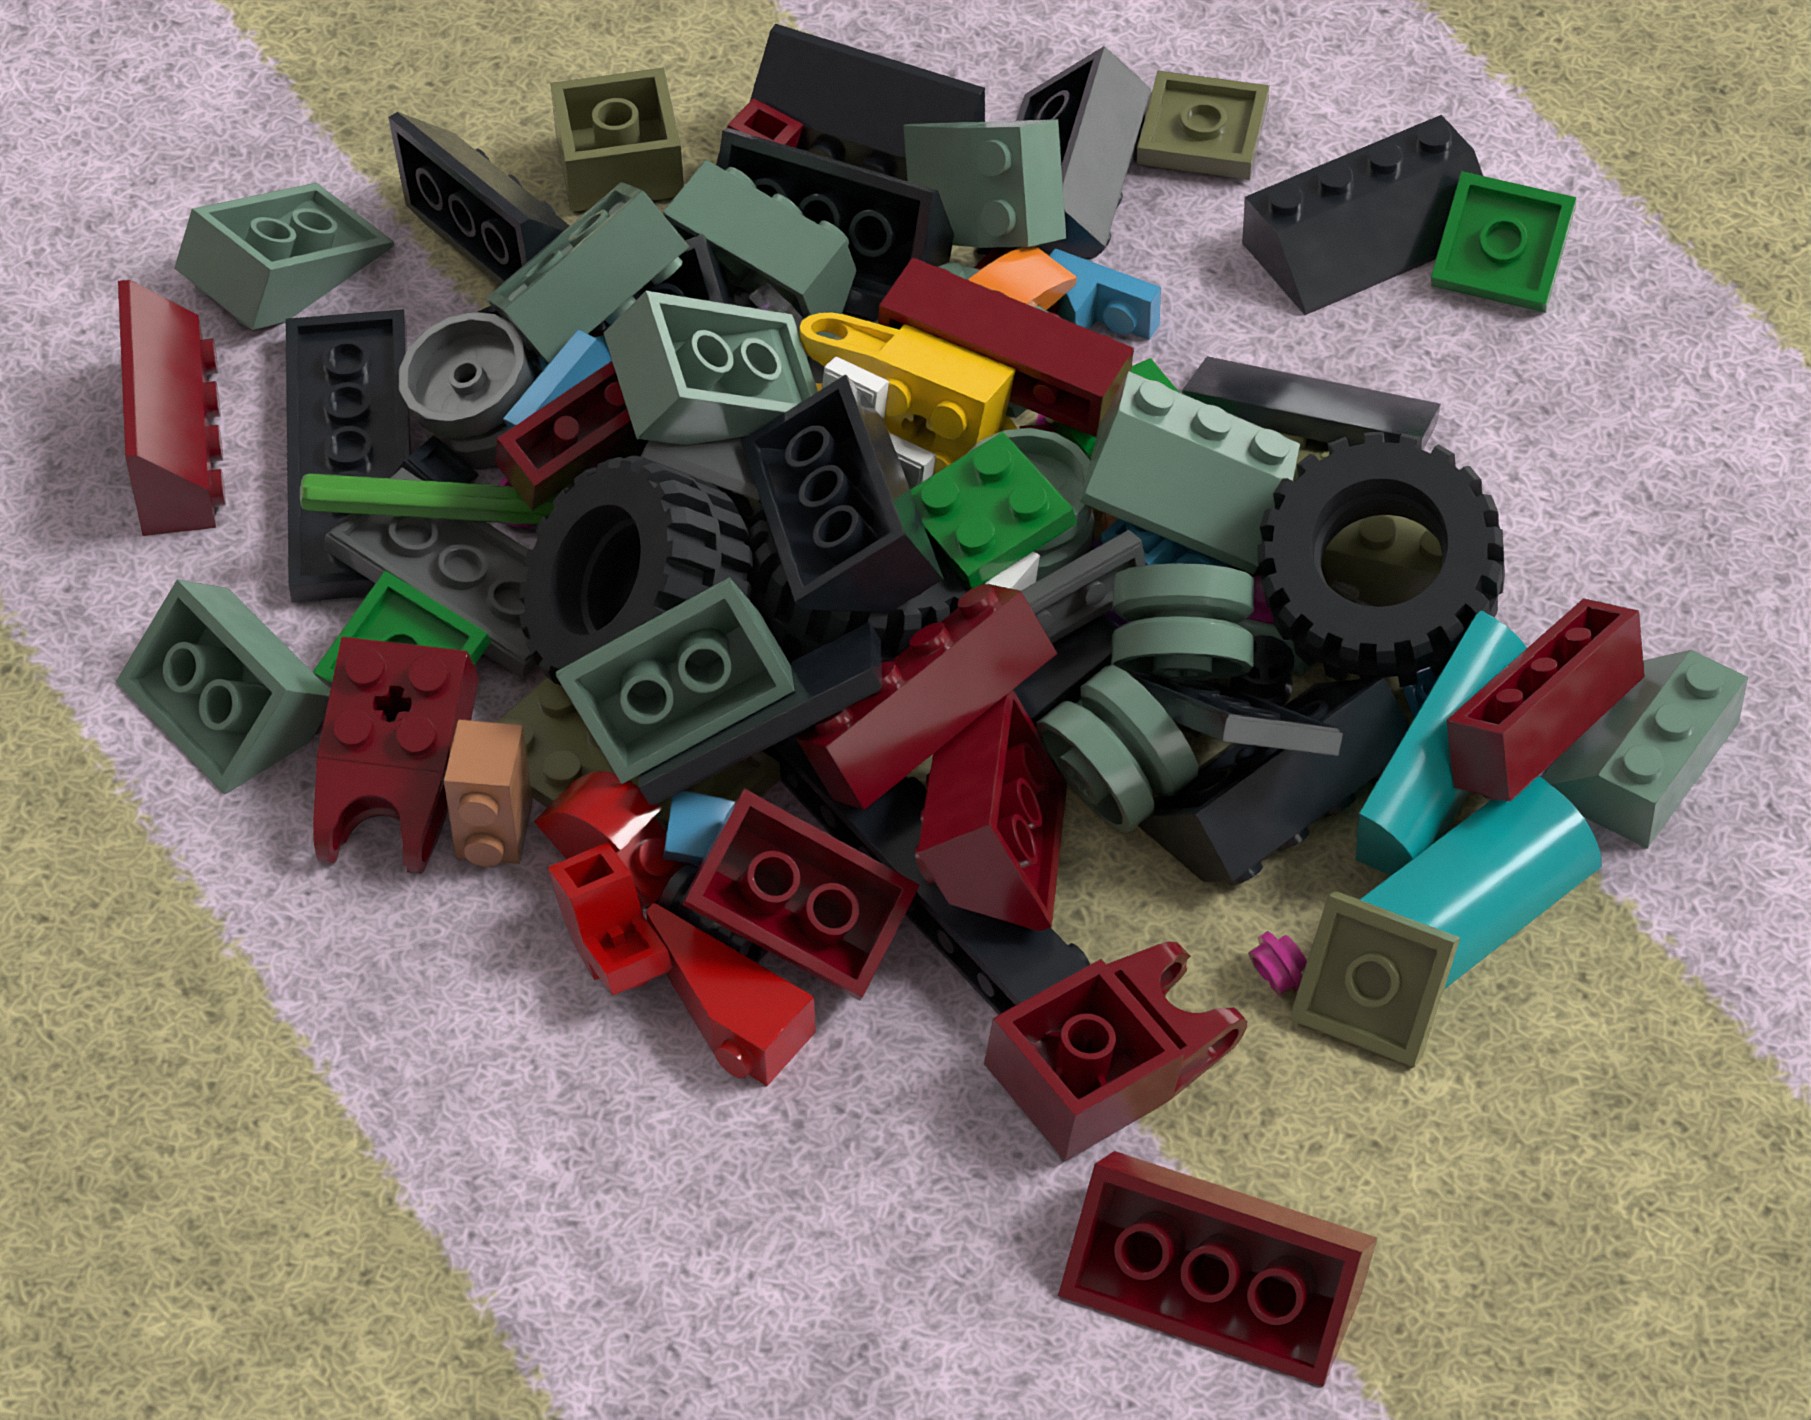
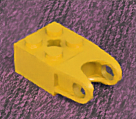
[798,312,1016,475]

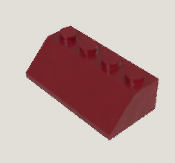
[118,280,226,536]
[915,690,1067,931]
[1058,1151,1378,1386]

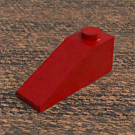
[646,903,816,1086]

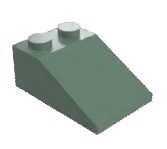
[904,120,1066,248]
[174,182,394,330]
[604,291,818,445]

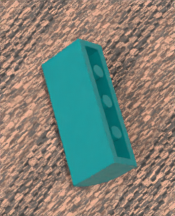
[1355,611,1527,876]
[1360,776,1602,989]

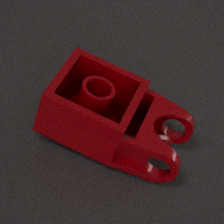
[313,636,479,874]
[984,941,1248,1161]

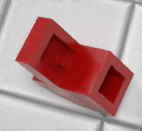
[533,771,691,908]
[547,842,673,996]

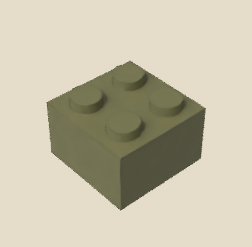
[550,67,684,212]

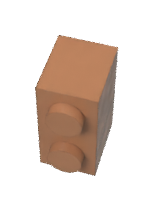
[444,720,533,867]

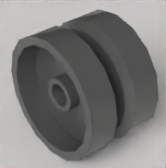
[399,312,541,469]

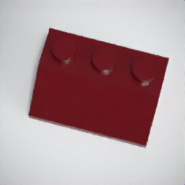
[683,788,920,1001]

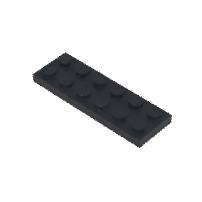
[285,309,411,602]

